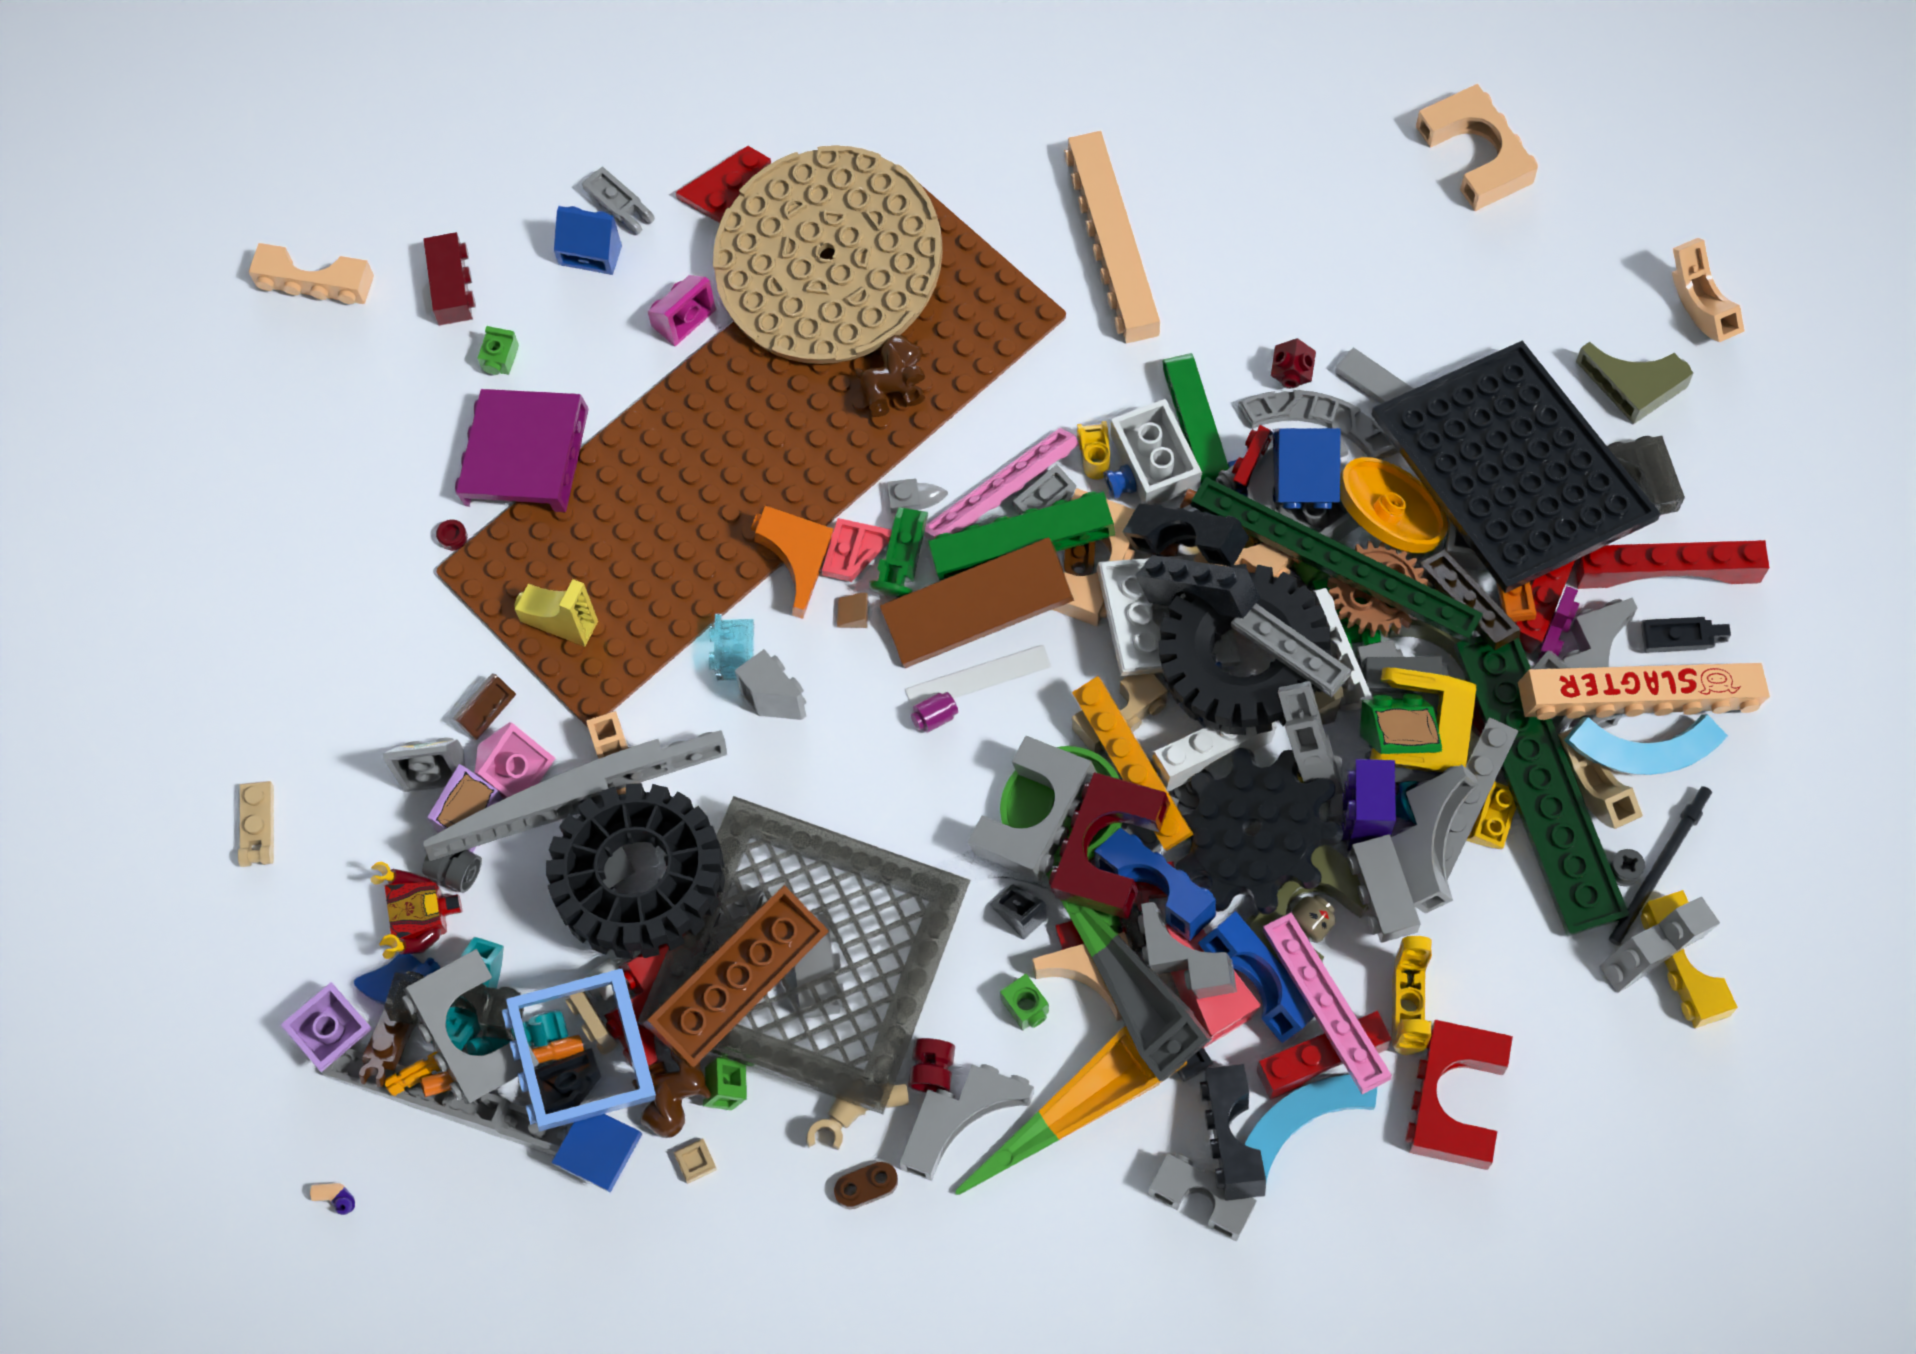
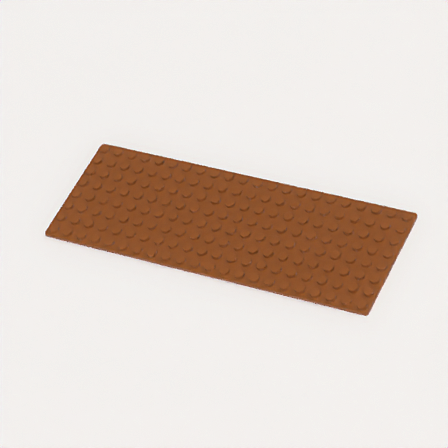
[436,183,1066,728]

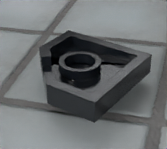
[534,1048,601,1114]

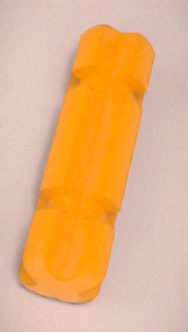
[384,1051,441,1096]

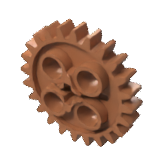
[1327,541,1428,637]

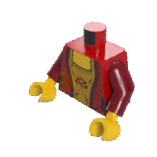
[370,861,463,959]

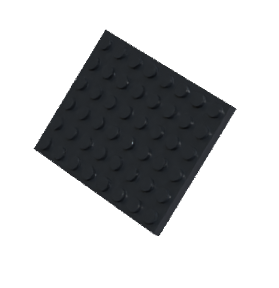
[1371,340,1661,593]

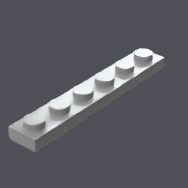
[1445,717,1518,880]

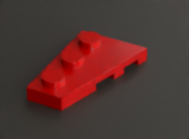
[676,146,771,223]

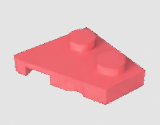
[822,518,892,582]

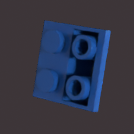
[554,206,622,275]

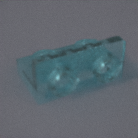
[709,613,755,681]

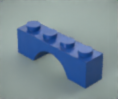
[1094,828,1216,941]
[1198,911,1315,1043]

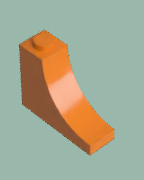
[751,506,834,619]

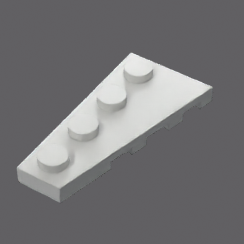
[1311,588,1373,711]

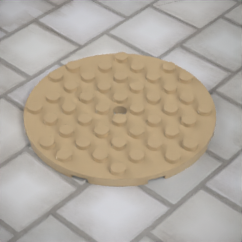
[713,145,943,364]

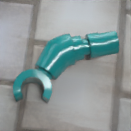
[466,1010,568,1056]

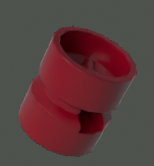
[908,1038,956,1093]

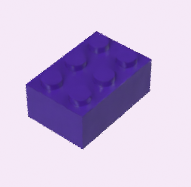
[1341,759,1396,851]

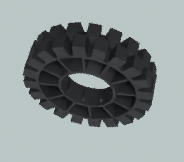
[1158,564,1331,735]
[546,783,725,959]

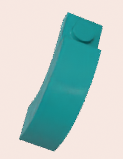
[430,936,504,1051]

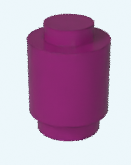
[911,692,959,733]

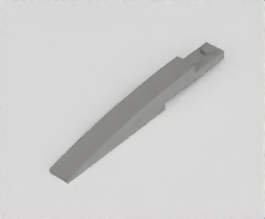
[423,730,728,861]
[322,1048,573,1156]

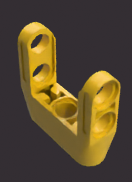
[1370,667,1476,773]
[1392,936,1432,1056]

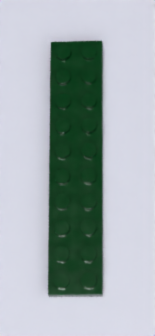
[1454,636,1630,937]

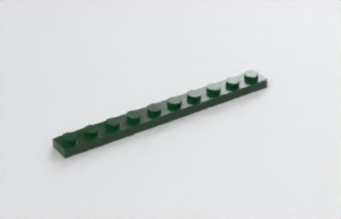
[1191,477,1483,644]

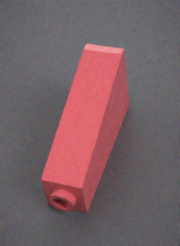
[1165,924,1261,1049]

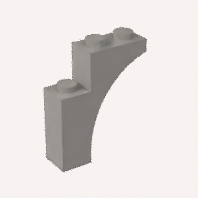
[1562,597,1638,729]
[1391,765,1479,914]
[900,1064,1034,1181]

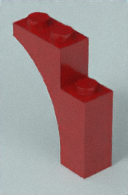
[604,931,706,1066]

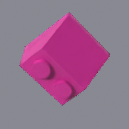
[648,275,716,347]

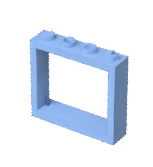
[502,968,656,1132]

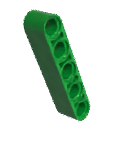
[1162,353,1229,486]

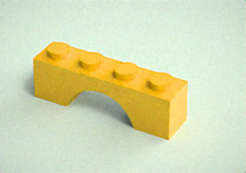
[1641,890,1738,1029]

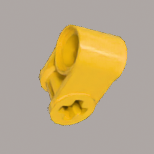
[1076,421,1110,480]

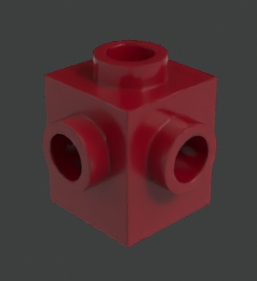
[1270,338,1316,389]

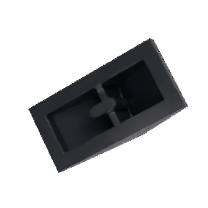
[990,884,1047,939]

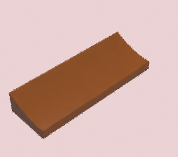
[880,537,1075,668]
[642,885,829,1069]

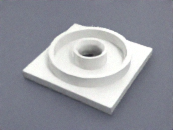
[1096,554,1241,676]

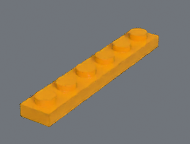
[1072,676,1194,851]

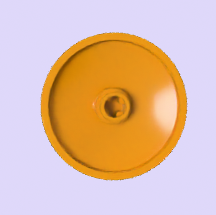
[1340,457,1448,553]

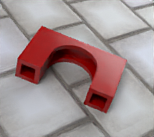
[1405,1019,1513,1170]

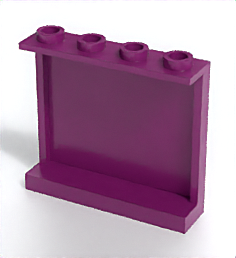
[455,389,589,512]

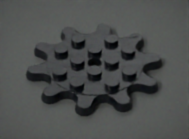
[1175,748,1343,915]

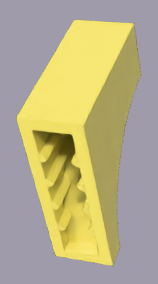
[515,579,598,647]

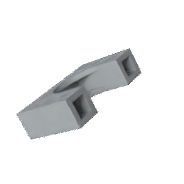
[967,735,1097,882]
[402,949,539,1104]

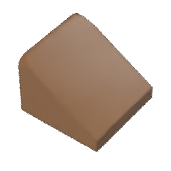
[837,593,869,628]

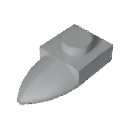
[887,478,948,513]

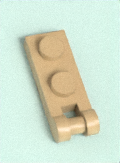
[238,781,274,867]

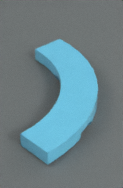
[1564,714,1728,775]
[1244,1075,1378,1183]

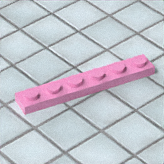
[924,428,1079,540]
[1263,912,1392,1094]

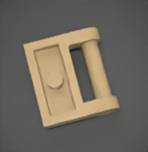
[565,980,618,1055]

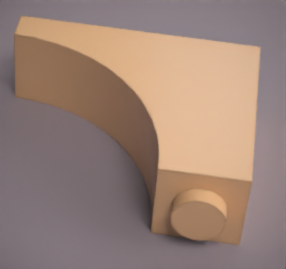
[1032,932,1130,1021]

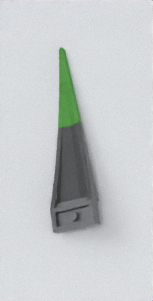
[1045,868,1212,1081]

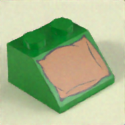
[1360,694,1442,754]

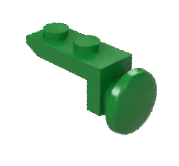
[869,507,928,598]

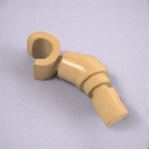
[806,1083,909,1150]

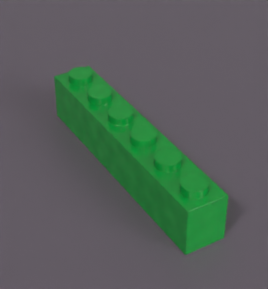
[928,491,1115,581]

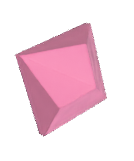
[475,722,556,799]

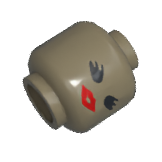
[1291,895,1336,943]

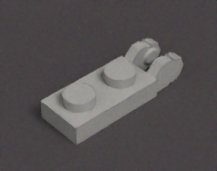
[582,166,655,235]

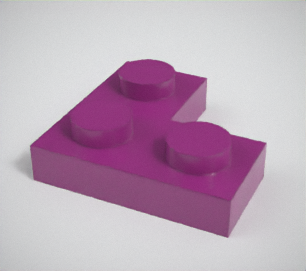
[1536,586,1580,663]

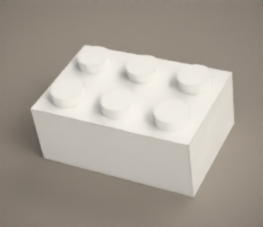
[1110,399,1202,505]

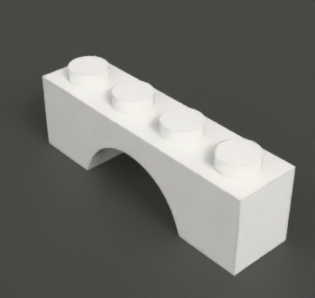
[1151,722,1277,792]

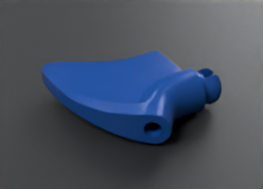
[354,954,441,1008]

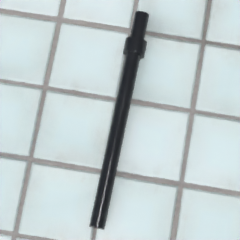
[1608,786,1713,946]

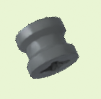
[1610,849,1645,887]

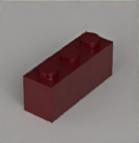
[423,232,476,326]

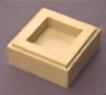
[673,1138,717,1184]

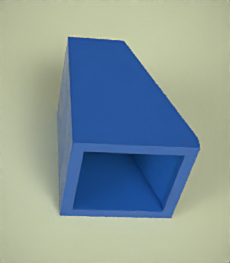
[1272,428,1341,508]

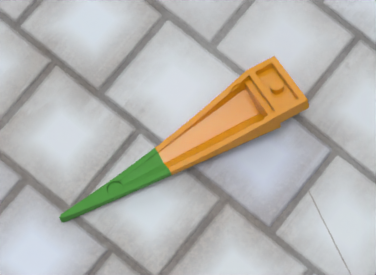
[955,1026,1187,1195]

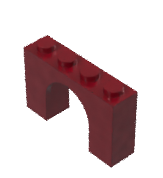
[1049,772,1170,919]

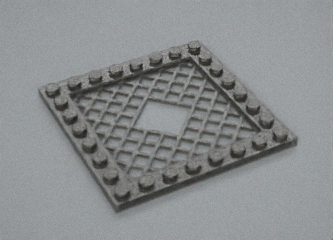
[637,796,971,1115]

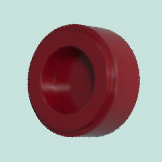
[436,519,468,551]

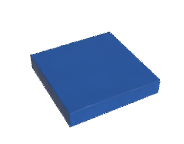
[551,1114,642,1193]

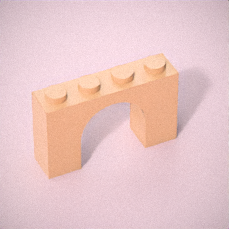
[1416,83,1538,211]
[1052,488,1135,627]

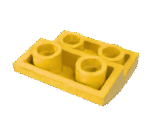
[1466,781,1516,850]

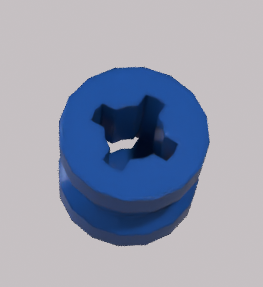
[1104,464,1137,500]

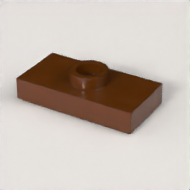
[452,673,516,740]

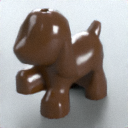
[855,335,925,417]
[632,1050,711,1138]

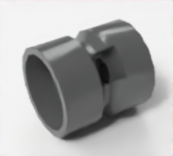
[422,850,482,893]

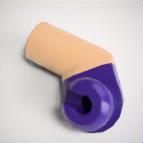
[310,1183,355,1215]

